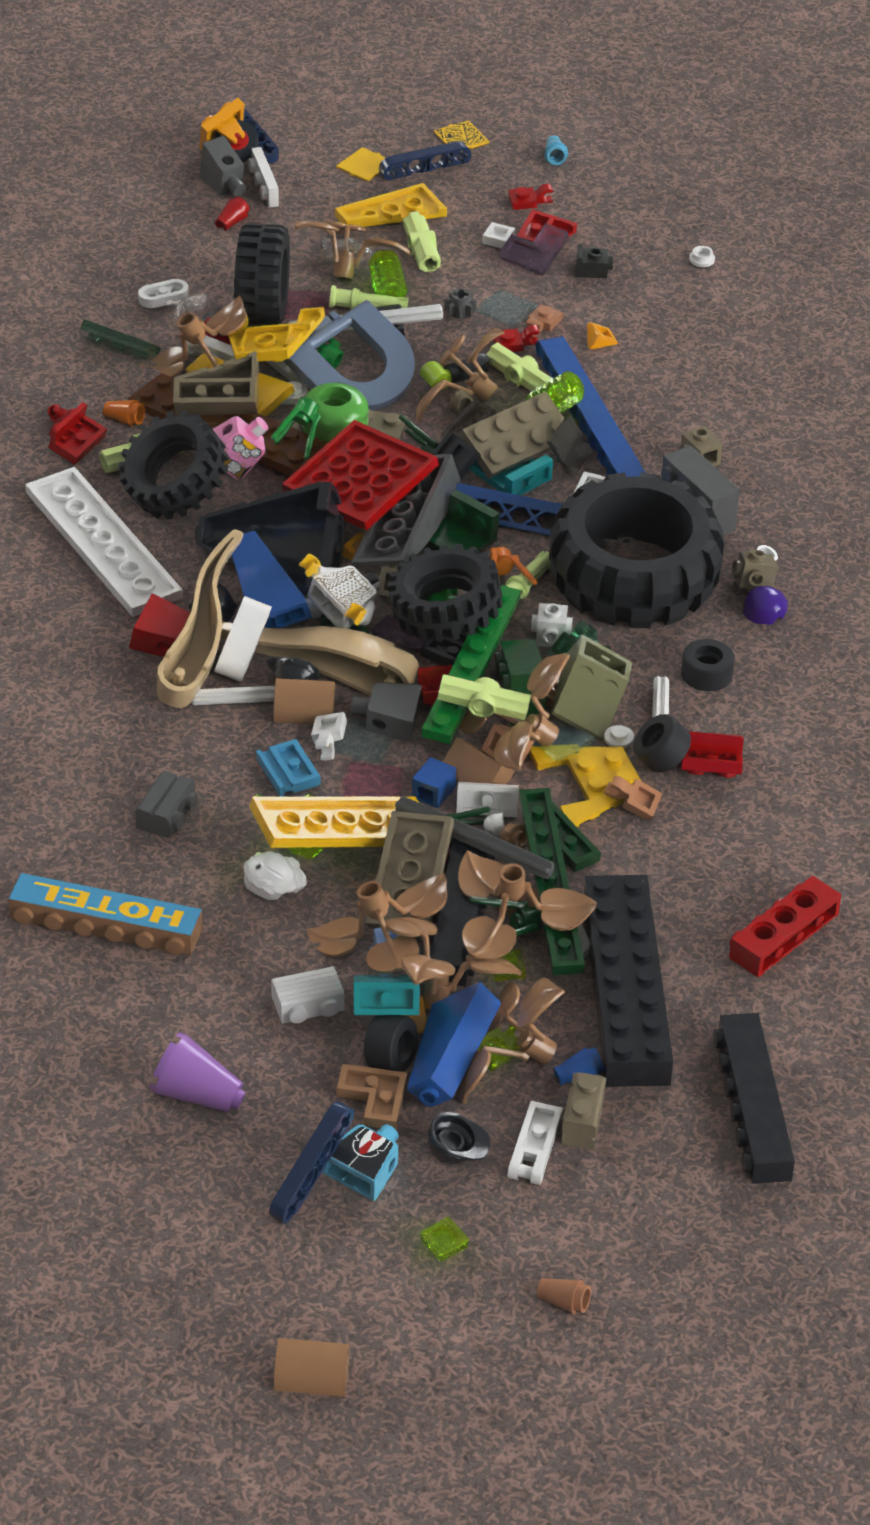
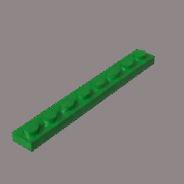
[421,585,521,744]

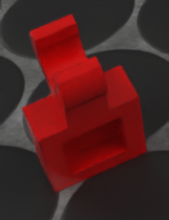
[508,184,553,210]
[493,325,540,352]

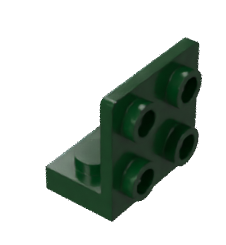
[427,490,500,552]

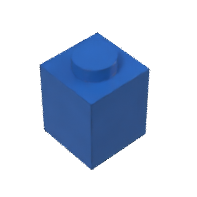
[412,757,456,809]

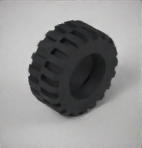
[234,223,290,325]

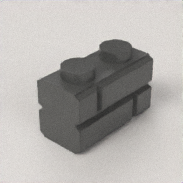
[135,770,198,838]

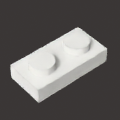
[456,782,519,817]

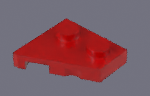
[515,209,578,251]

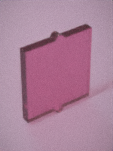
[285,290,330,319]
[343,762,403,797]

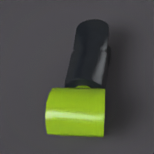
[419,354,490,391]

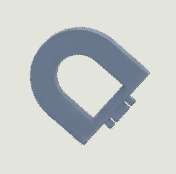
[283,300,415,410]

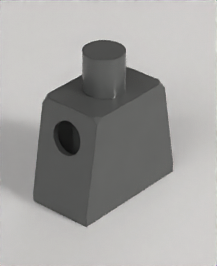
[199,136,246,197]
[351,683,422,742]

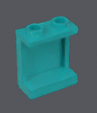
[470,455,553,495]
[353,975,420,1015]

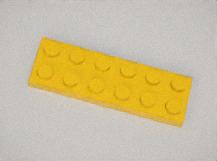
[249,797,419,848]

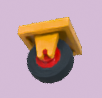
[199,98,259,163]

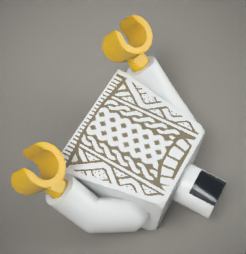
[299,554,380,628]

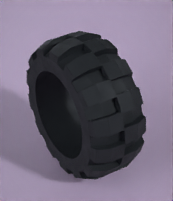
[549,472,724,628]

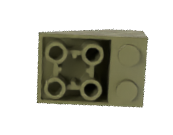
[551,635,632,741]

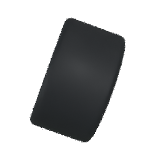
[681,639,735,692]
[633,714,691,772]
[363,1015,418,1072]

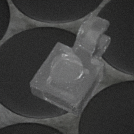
[164,292,212,320]

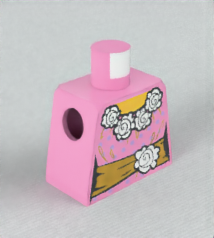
[213,416,268,480]

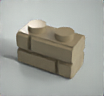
[561,1072,606,1150]

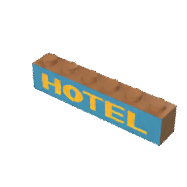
[9,873,202,955]

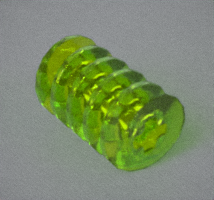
[369,250,407,298]
[526,371,584,413]

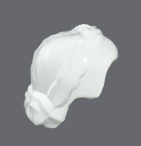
[244,851,307,900]

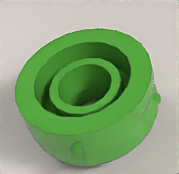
[301,382,369,443]

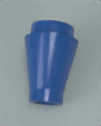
[553,1047,604,1086]

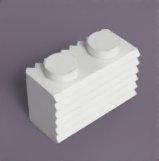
[271,966,344,1024]

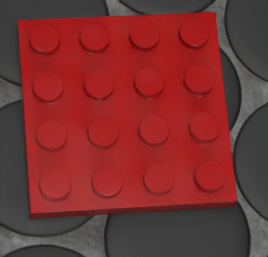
[282,420,439,531]

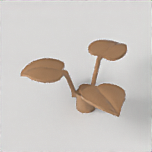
[295,220,410,279]
[140,296,247,378]
[416,327,505,422]
[460,653,570,770]
[458,851,597,960]
[307,872,447,974]
[384,917,522,1009]
[455,978,565,1105]

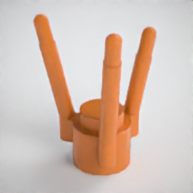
[489,547,538,585]

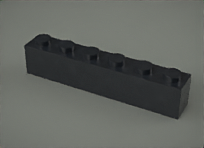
[430,838,496,987]
[713,1013,795,1184]

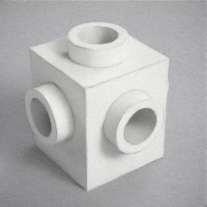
[531,603,573,648]

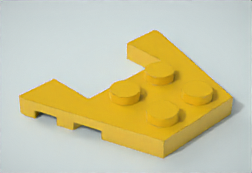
[228,307,325,362]
[529,746,642,827]

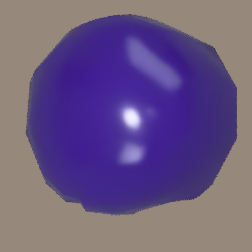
[742,585,788,625]

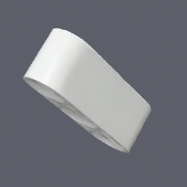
[214,596,272,683]

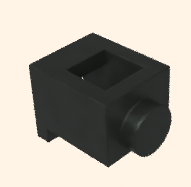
[576,244,613,278]

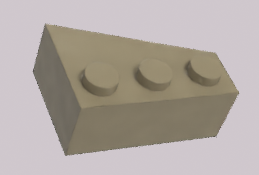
[173,351,259,415]

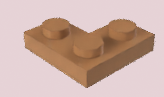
[336,1064,407,1130]

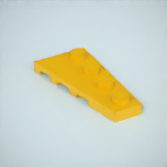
[335,183,447,227]
[185,353,295,417]

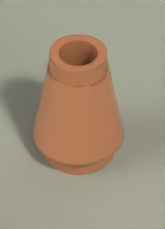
[537,1278,591,1314]

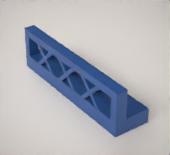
[456,483,563,536]

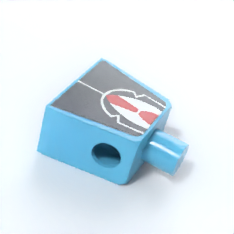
[322,1124,399,1201]

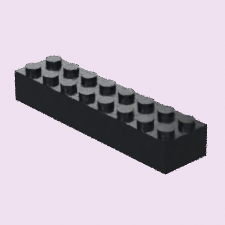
[584,875,673,1087]

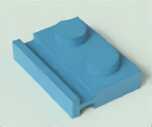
[256,739,321,797]

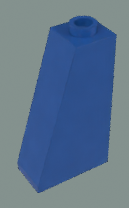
[232,531,312,628]
[407,982,501,1108]

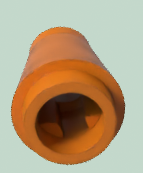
[103,400,145,426]

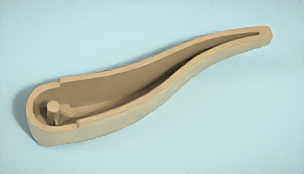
[156,529,243,708]
[220,622,419,696]

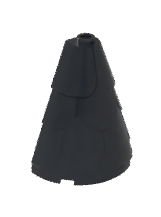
[195,482,345,594]

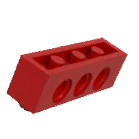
[729,875,842,977]

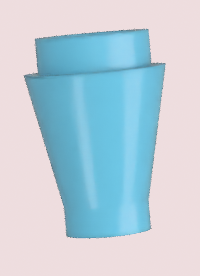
[544,135,568,165]

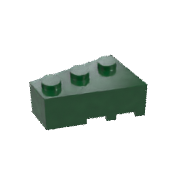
[495,639,546,726]

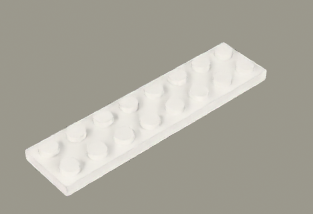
[25,467,183,617]

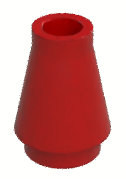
[215,197,250,231]

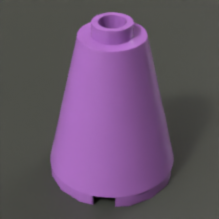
[149,1032,246,1113]

